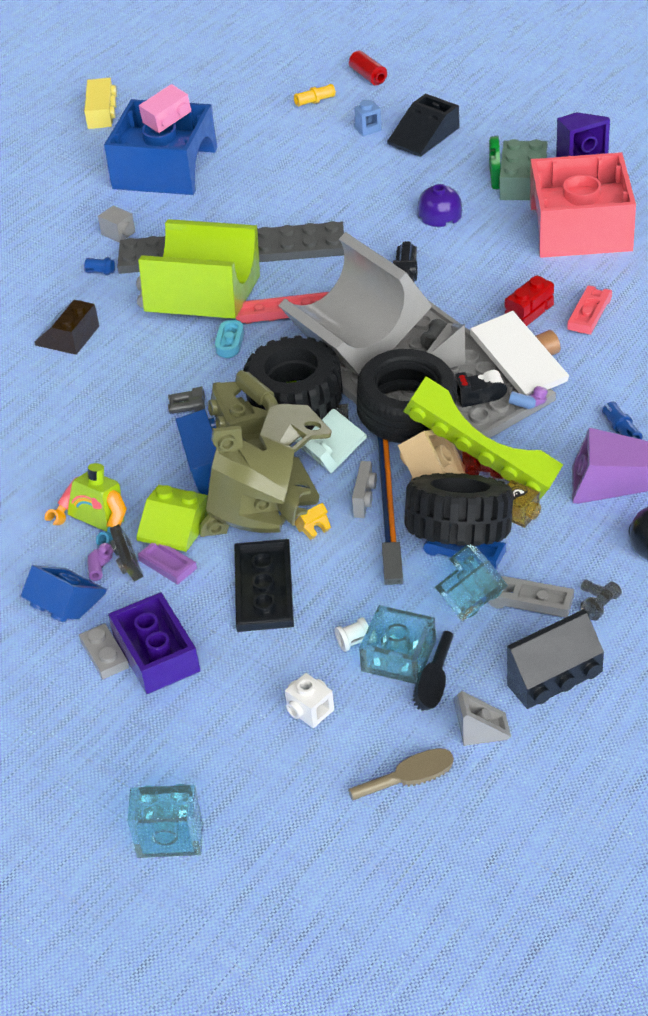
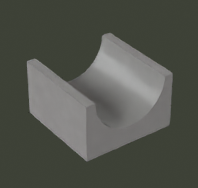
[278,232,432,376]

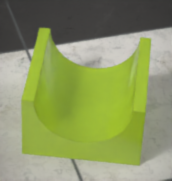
[138,219,260,319]

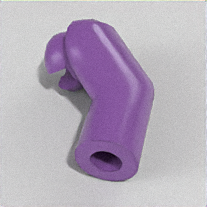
[87,543,114,581]

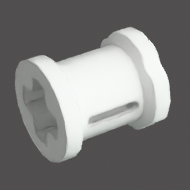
[334,617,372,652]

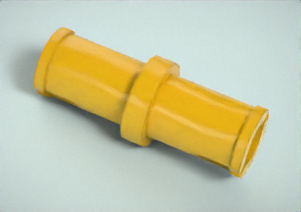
[294,84,336,107]

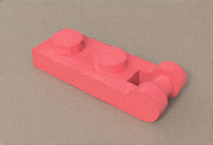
[567,285,612,335]

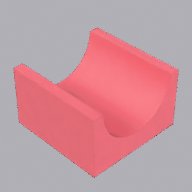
[530,152,636,258]

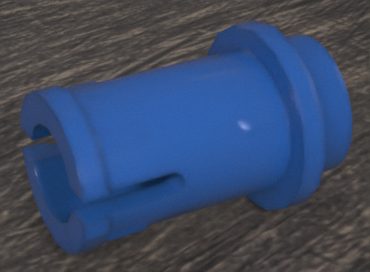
[84,257,115,275]

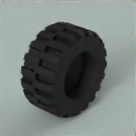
[243,336,343,426]
[404,473,514,546]

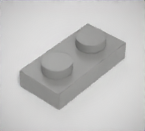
[352,461,377,518]
[79,623,129,680]

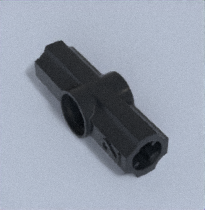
[393,241,417,282]

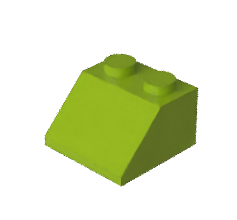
[136,484,208,552]

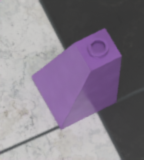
[572,428,648,504]

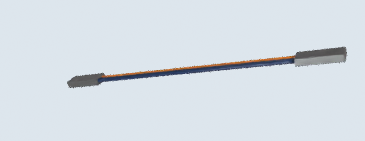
[377,436,403,585]

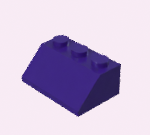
[556,112,610,157]

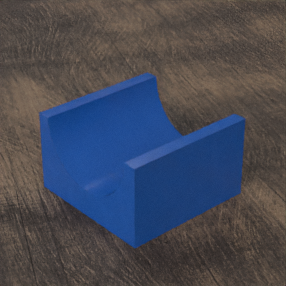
[104,99,217,195]

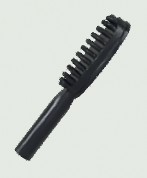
[412,631,454,711]

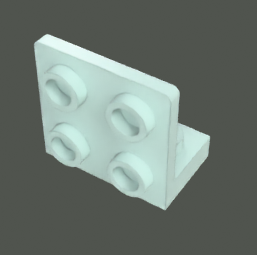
[295,409,367,473]

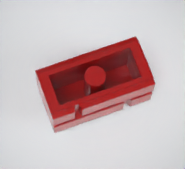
[505,275,554,326]

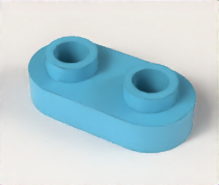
[215,320,244,358]

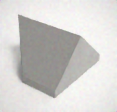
[427,323,466,368]
[453,691,511,746]

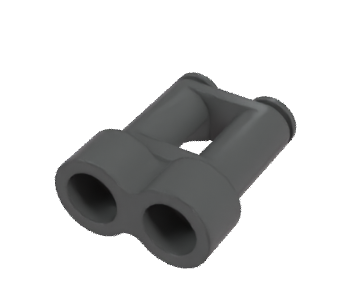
[168,387,205,414]

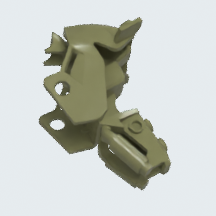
[199,370,332,537]

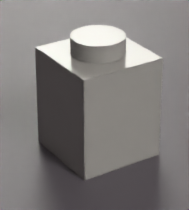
[98,206,135,243]

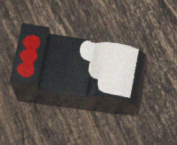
[455,370,507,408]

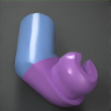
[509,386,548,409]

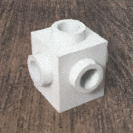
[285,673,334,728]

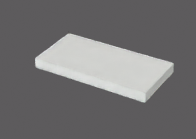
[470,311,569,395]

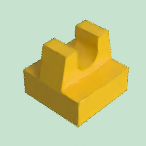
[295,503,331,540]

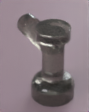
[581,580,622,621]

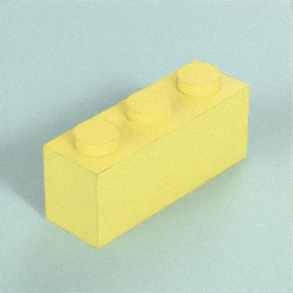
[84,78,117,129]

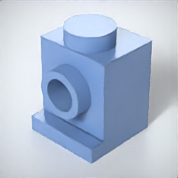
[354,100,382,136]

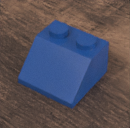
[21,565,107,622]

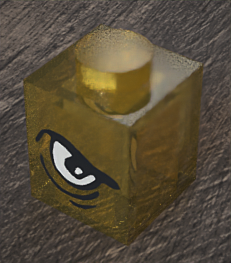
[508,480,541,528]

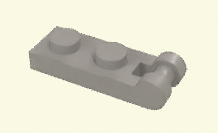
[488,576,574,617]

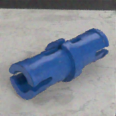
[602,401,643,440]

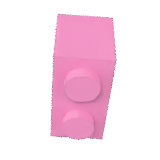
[139,84,191,133]

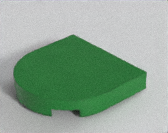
[489,136,500,189]

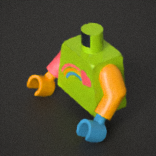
[44,463,127,547]

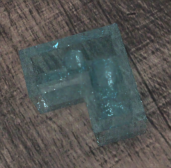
[435,545,508,622]

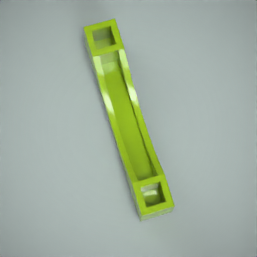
[403,376,563,499]

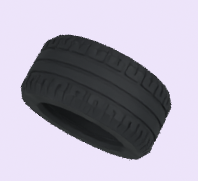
[356,349,457,443]

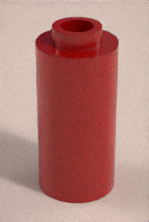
[349,50,387,85]

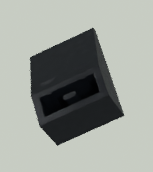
[387,93,460,157]

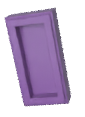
[137,543,197,585]

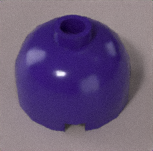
[417,184,462,227]

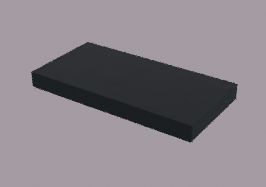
[234,539,294,632]

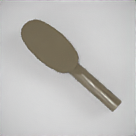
[348,748,454,801]

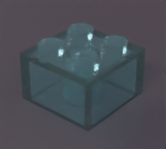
[359,605,436,684]
[127,784,203,858]

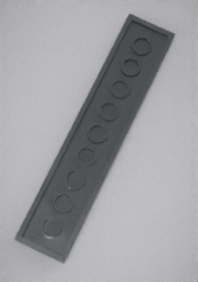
[117,221,344,274]

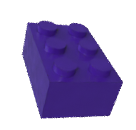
[108,592,201,695]

